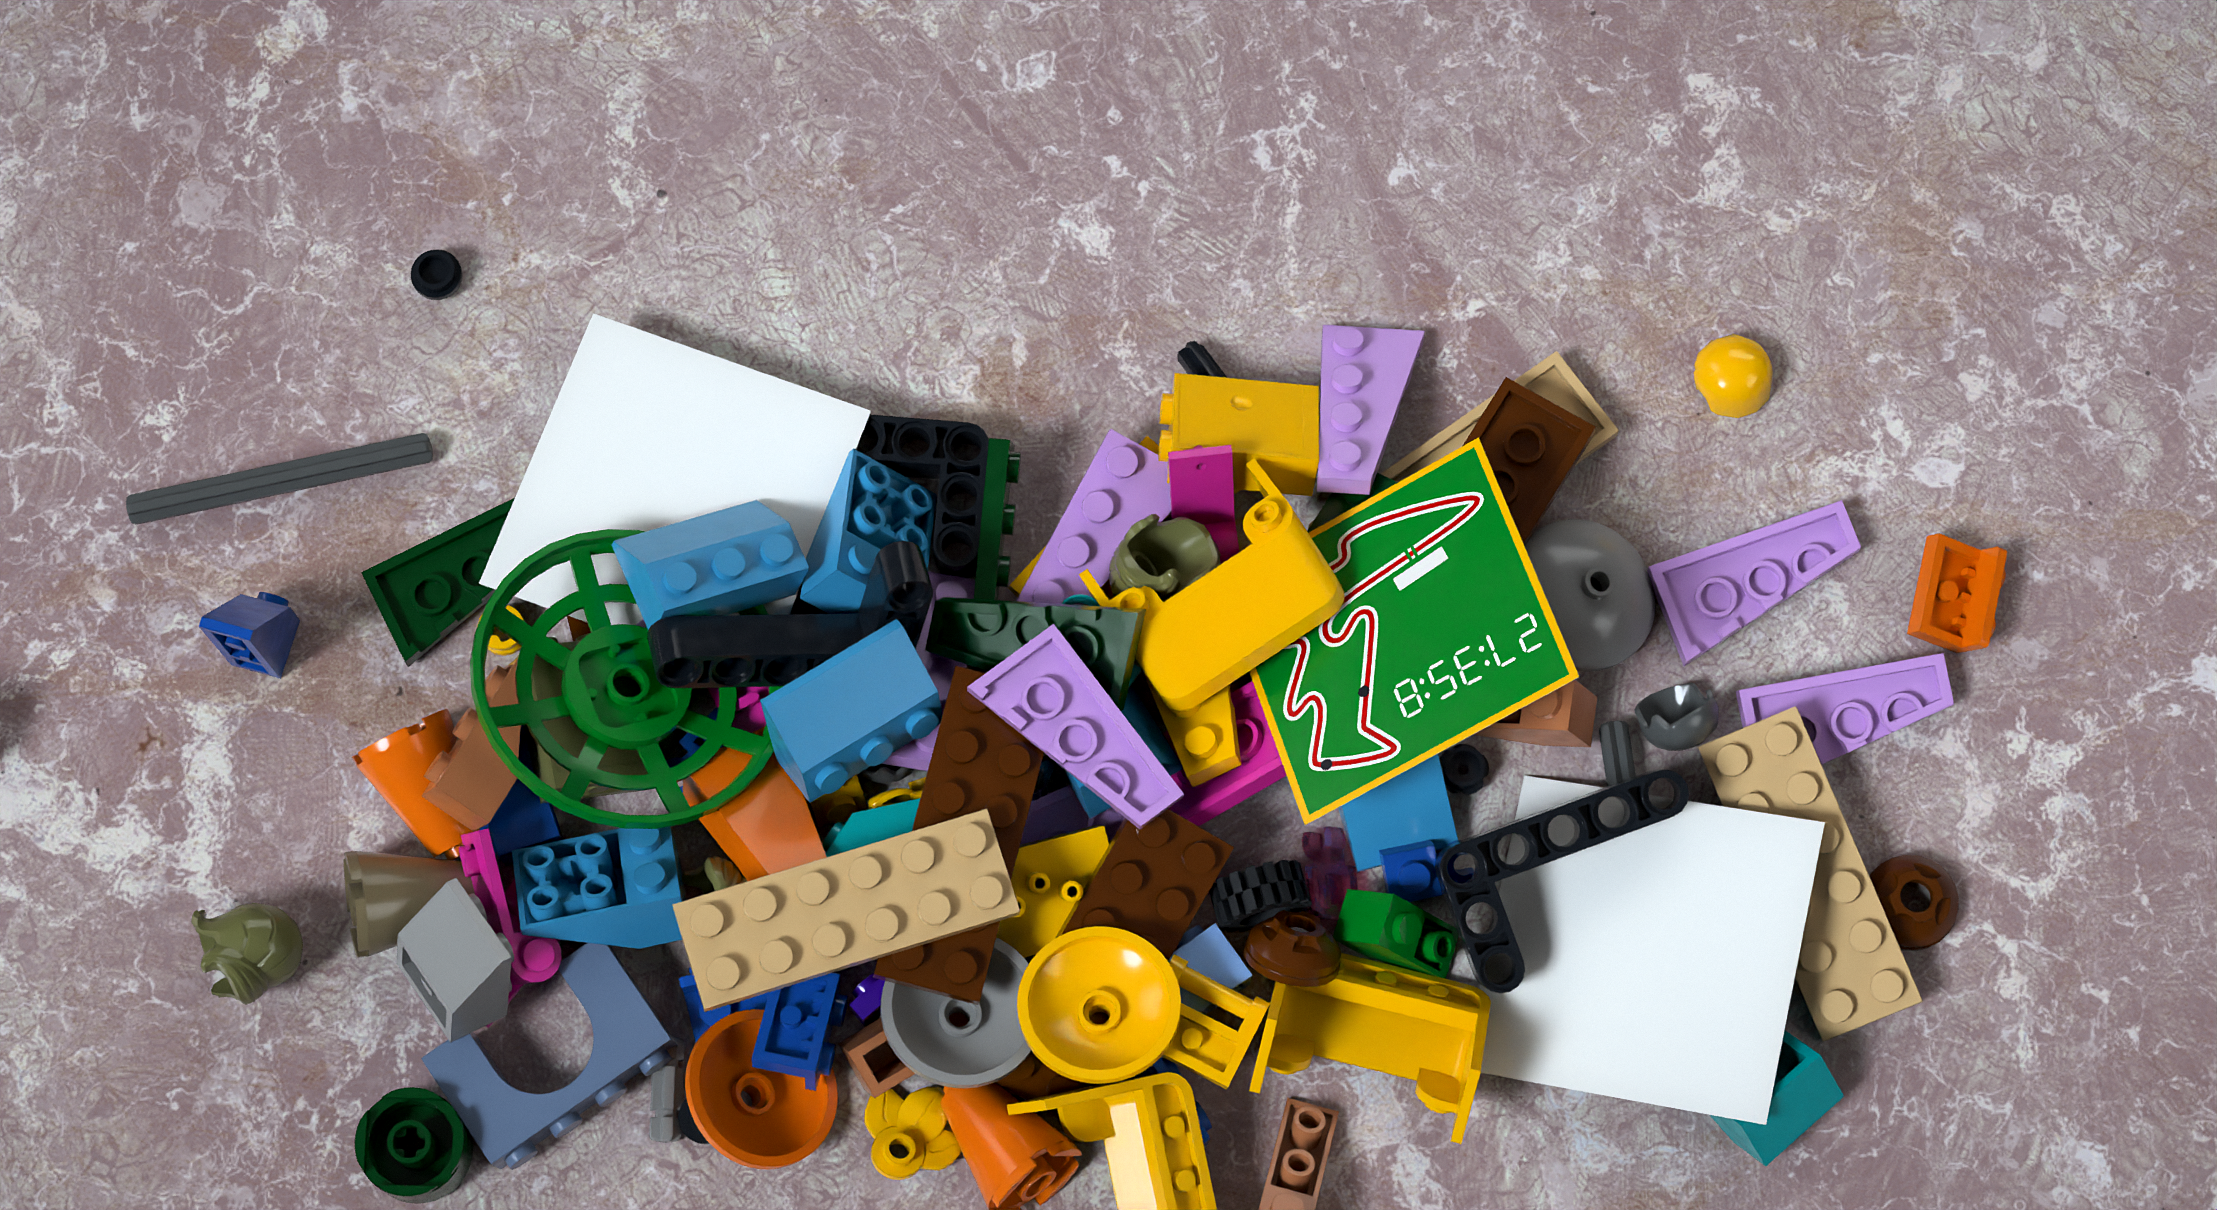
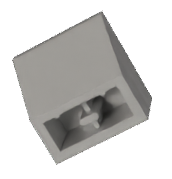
[397,878,514,1043]

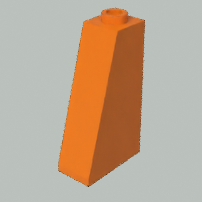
[683,727,827,881]

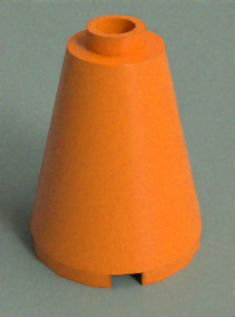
[352,709,480,860]
[941,1082,1082,1210]

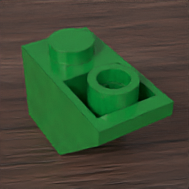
[1333,889,1459,979]

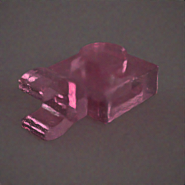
[1302,826,1358,921]

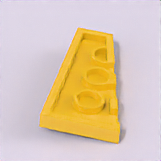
[1144,675,1241,787]

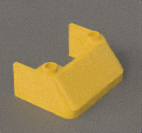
[1078,459,1344,711]
[1249,953,1491,1144]
[1007,1072,1217,1210]

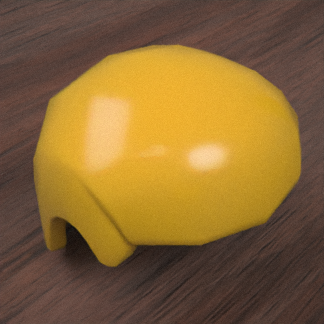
[1693,334,1773,418]

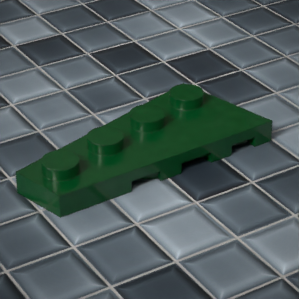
[974,438,1021,600]
[361,498,515,667]
[925,597,1146,711]

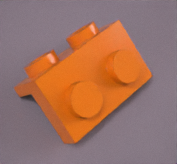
[1907,533,2007,653]

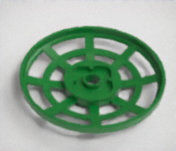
[470,529,783,829]

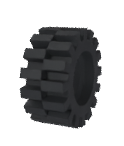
[1209,860,1312,933]

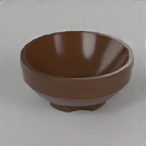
[1869,855,1959,951]
[1243,910,1341,987]

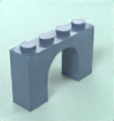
[421,943,678,1170]

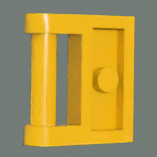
[1161,954,1270,1090]

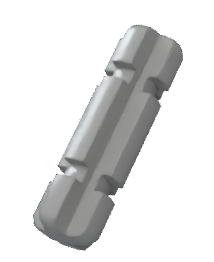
[649,1037,685,1143]

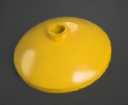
[1017,926,1181,1084]

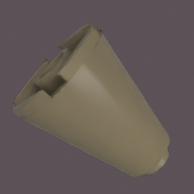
[343,851,475,958]

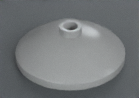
[1525,519,1656,672]
[880,937,1032,1088]

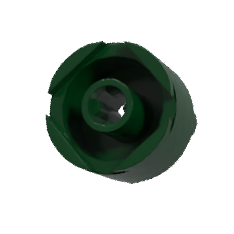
[355,1087,473,1204]

